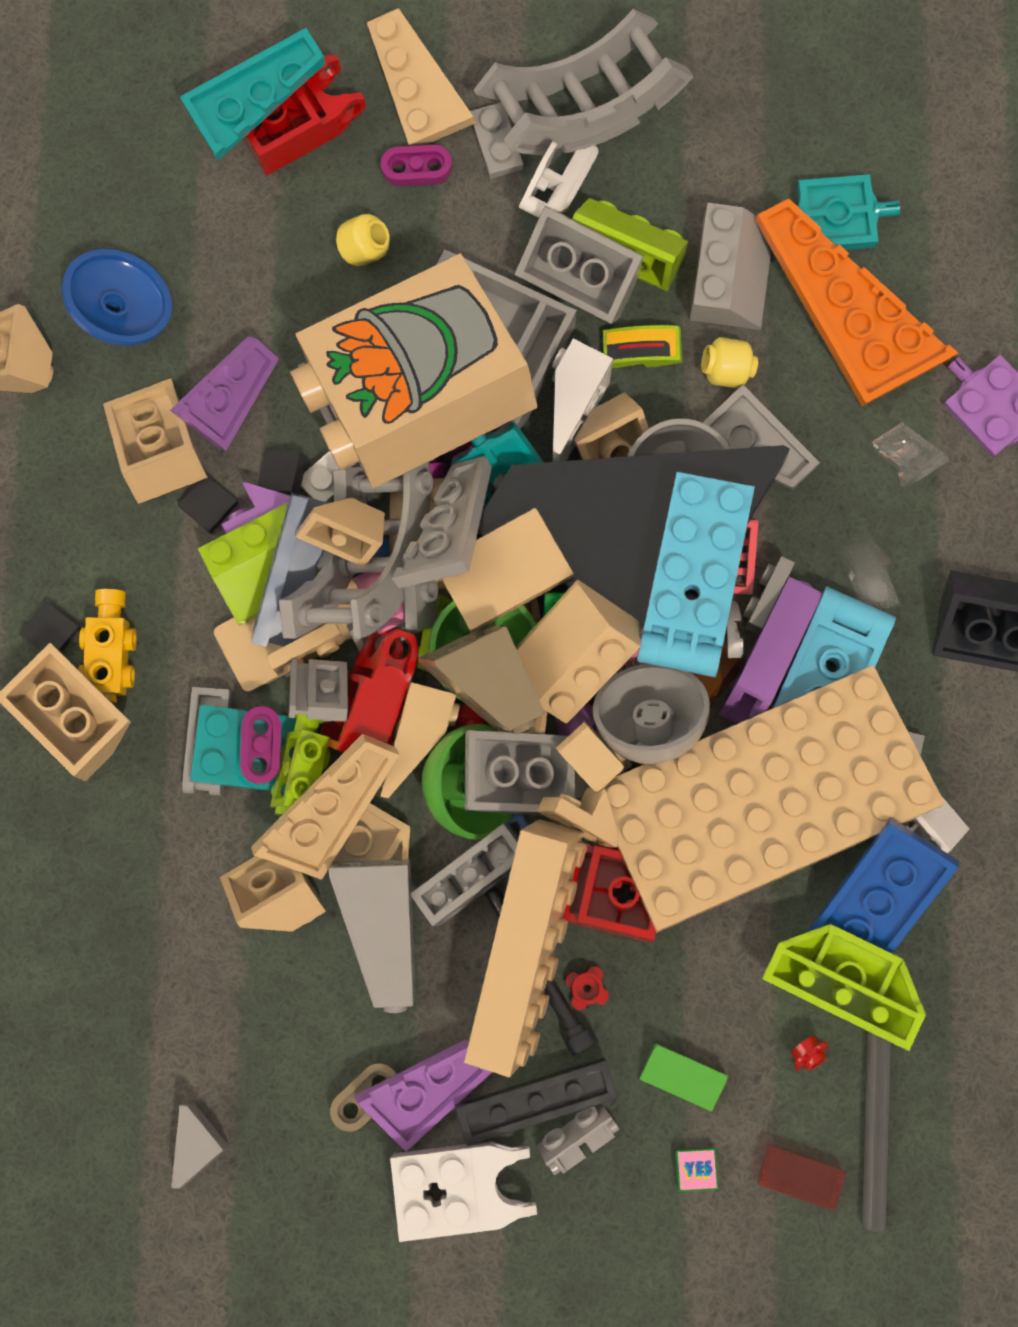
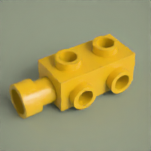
[78,589,137,703]

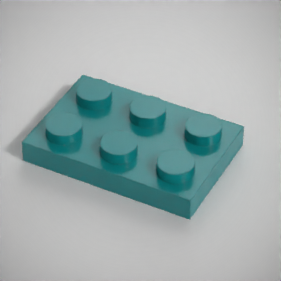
[189,705,296,793]

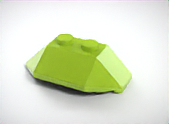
[762,924,926,1051]

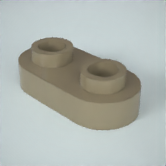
[330,1063,398,1132]

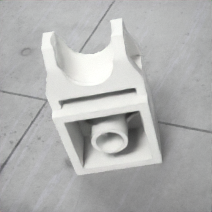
[390,1142,537,1242]

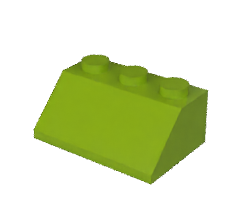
[572,198,688,291]
[198,503,324,626]

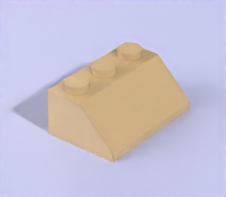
[516,580,641,724]
[0,643,131,781]

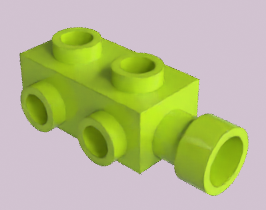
[270,713,330,817]

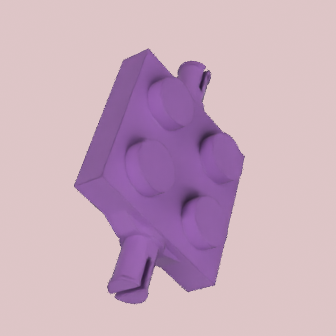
[943,355,1018,458]

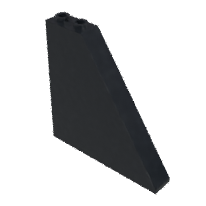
[476,445,790,635]

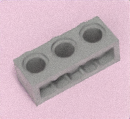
[410,824,519,926]

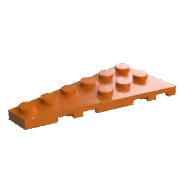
[755,198,958,407]

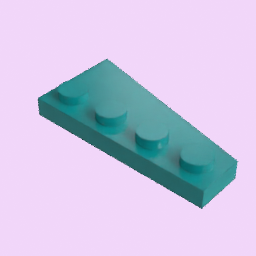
[180,28,326,162]

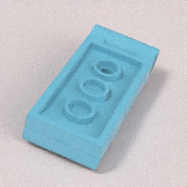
[637,472,755,678]
[770,586,896,710]

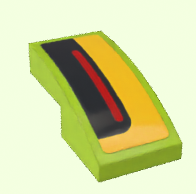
[603,325,682,368]

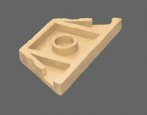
[332,803,410,863]

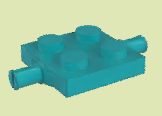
[797,174,900,250]
[451,422,544,506]

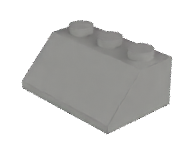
[689,203,771,330]
[515,206,644,324]

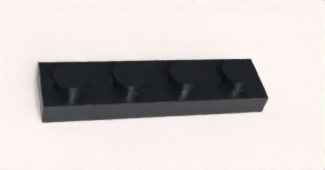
[455,1057,617,1146]

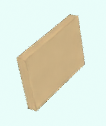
[442,508,574,633]

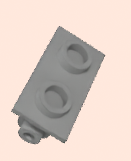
[536,1103,620,1175]

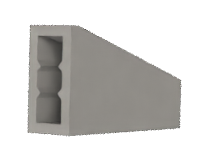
[329,859,416,1013]

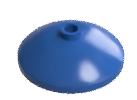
[61,249,172,346]

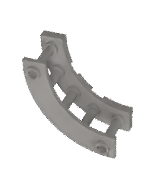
[474,9,694,155]
[279,462,433,639]

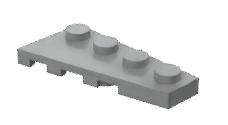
[392,456,492,589]

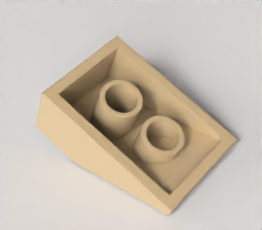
[103,378,207,504]
[376,682,460,798]

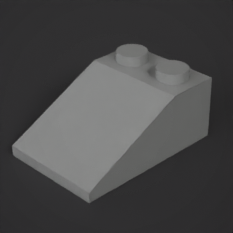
[465,730,575,816]

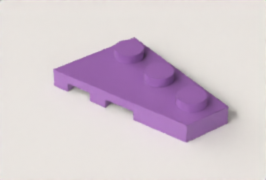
[170,337,279,451]
[354,1039,492,1152]

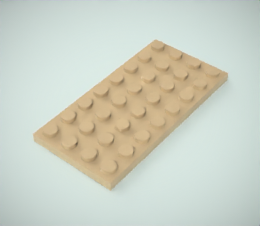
[592,665,945,933]

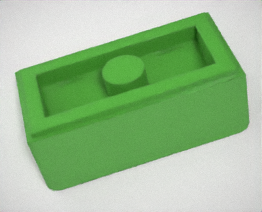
[639,1043,729,1112]

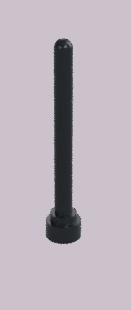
[485,886,599,1057]

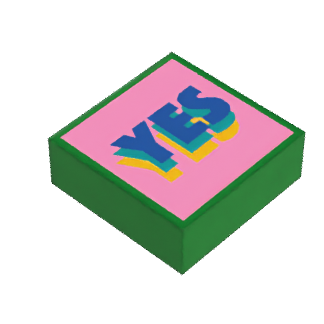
[675,1147,718,1192]

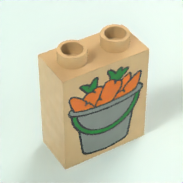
[290,253,538,489]

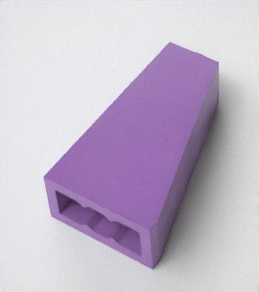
[719,577,823,724]

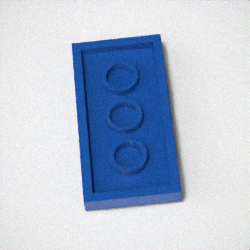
[805,818,959,954]

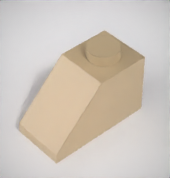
[296,498,385,567]

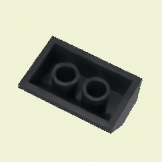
[933,570,1018,672]

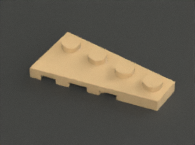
[367,8,477,146]
[251,734,399,880]

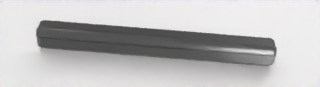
[862,1032,891,1232]

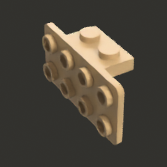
[214,577,358,692]

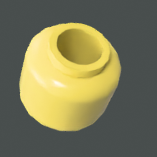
[336,214,390,266]
[701,337,758,388]

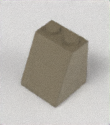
[418,625,545,734]

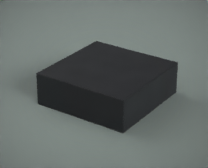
[258,451,307,496]
[178,476,238,534]
[19,601,81,652]

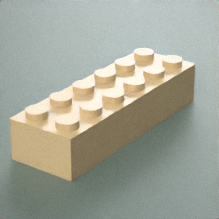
[464,819,587,1078]

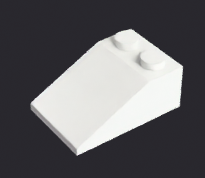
[552,339,613,462]

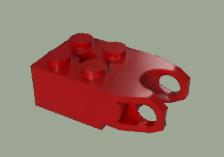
[243,54,366,176]
[320,629,419,752]
[563,843,656,944]

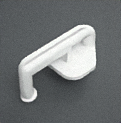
[519,141,599,217]

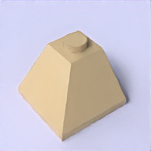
[0,304,53,393]
[573,392,649,460]
[220,856,326,932]

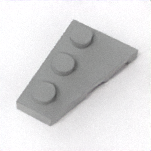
[702,385,820,490]

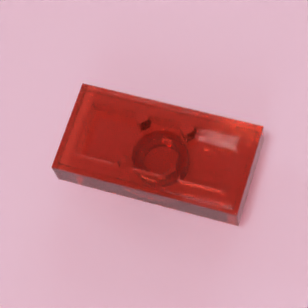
[757,1144,846,1211]

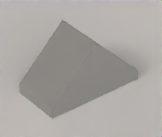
[171,1102,229,1189]

